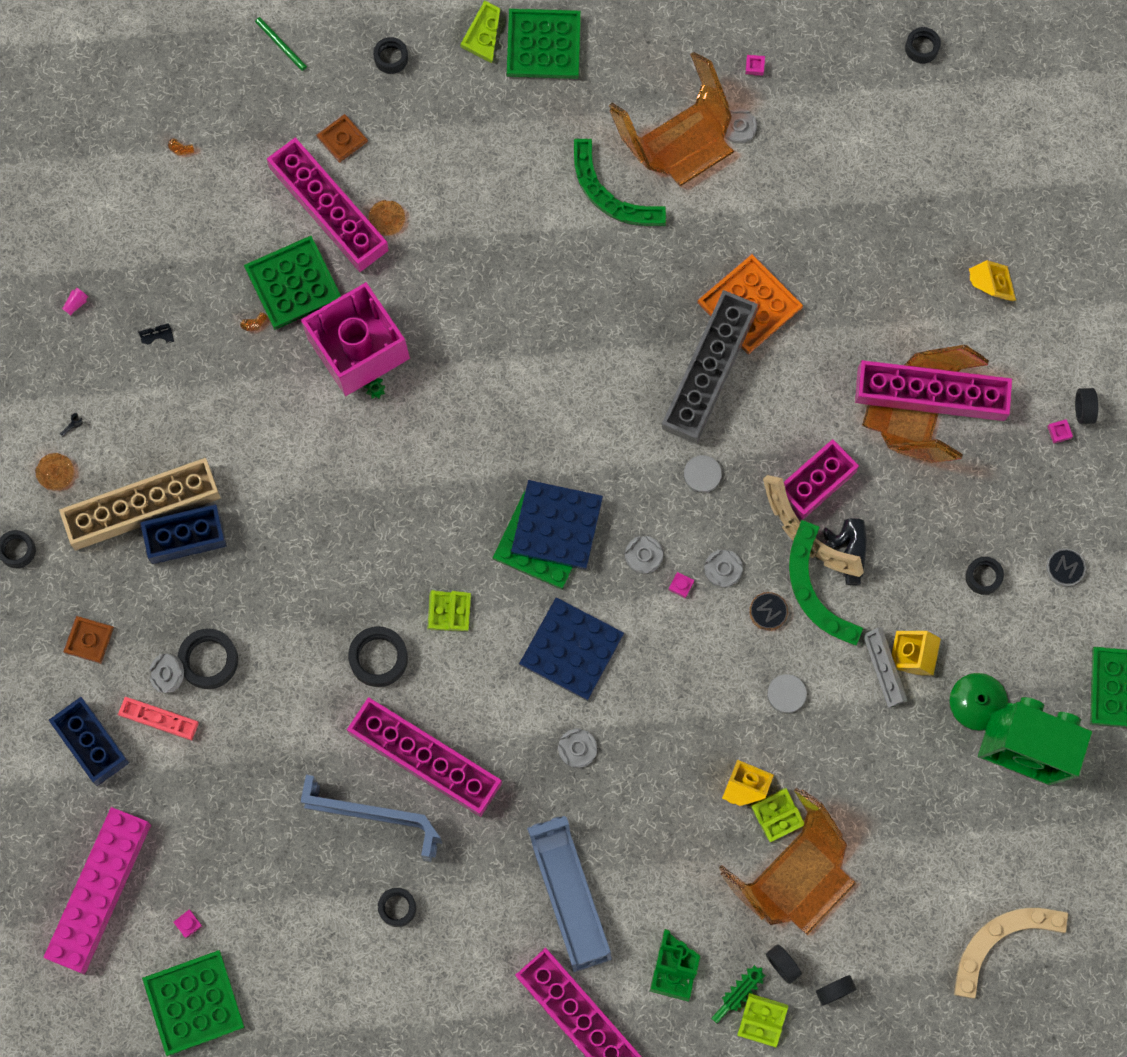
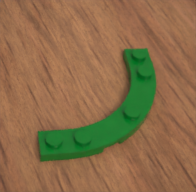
[574,139,666,226]
[789,520,864,646]

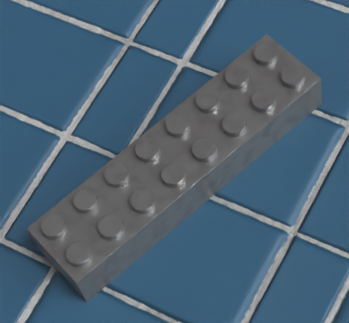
[662,290,758,444]

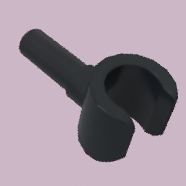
[60,413,83,437]

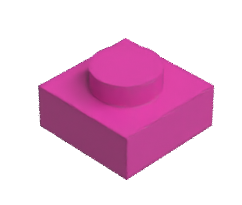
[745,55,765,76]
[1047,419,1073,444]
[668,572,694,599]
[173,909,202,938]

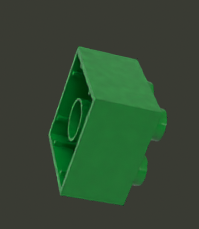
[977,697,1092,786]

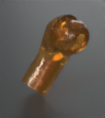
[168,138,195,156]
[240,312,268,331]

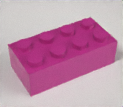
[784,439,859,521]

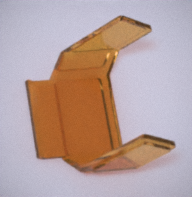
[609,52,734,187]
[862,345,989,463]
[719,787,856,935]

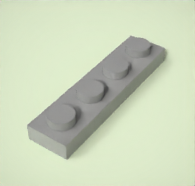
[863,627,907,708]

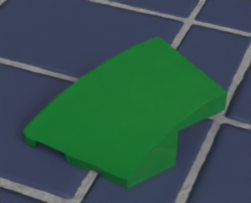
[649,929,700,1002]

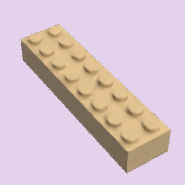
[59,458,221,551]

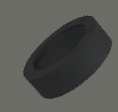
[348,626,408,687]
[177,628,238,689]

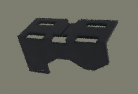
[138,323,174,345]

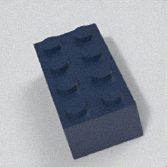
[140,504,227,564]
[48,697,130,786]

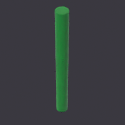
[255,17,307,71]

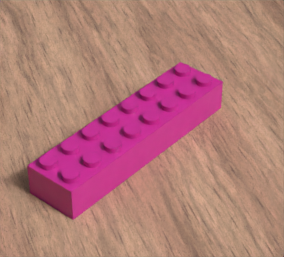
[267,137,389,272]
[855,360,1012,421]
[347,697,502,817]
[43,807,151,975]

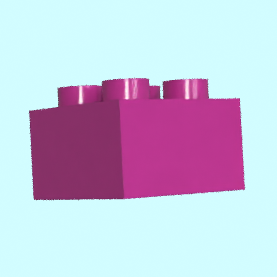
[301,282,410,397]

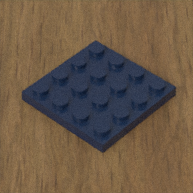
[511,480,603,570]
[519,597,624,701]

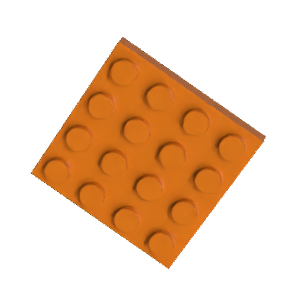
[697,254,803,355]

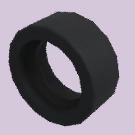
[905,27,941,64]
[373,37,408,74]
[1075,388,1098,424]
[0,530,36,569]
[965,556,1004,595]
[378,888,416,927]
[766,944,802,984]
[816,975,857,1006]

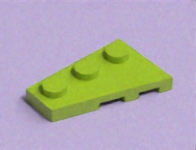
[460,0,500,63]

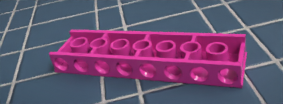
[515,947,641,1057]

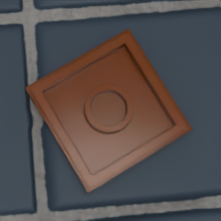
[316,114,368,163]
[63,616,114,664]

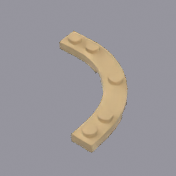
[763,475,864,577]
[954,908,1068,999]

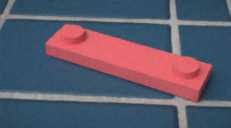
[118,697,199,741]

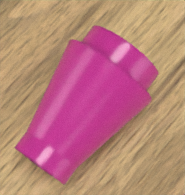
[62,287,89,316]

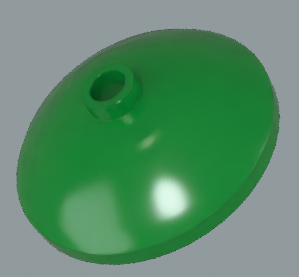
[949,673,1008,731]

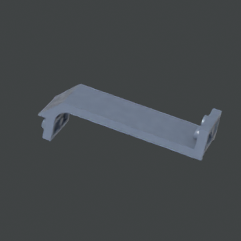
[301,775,442,862]
[527,816,612,972]

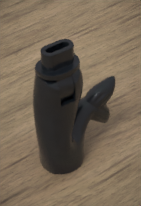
[824,518,867,586]

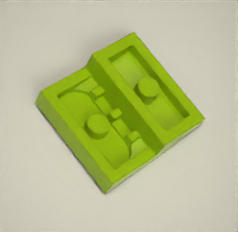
[427,590,471,631]
[750,788,805,842]
[737,993,788,1047]

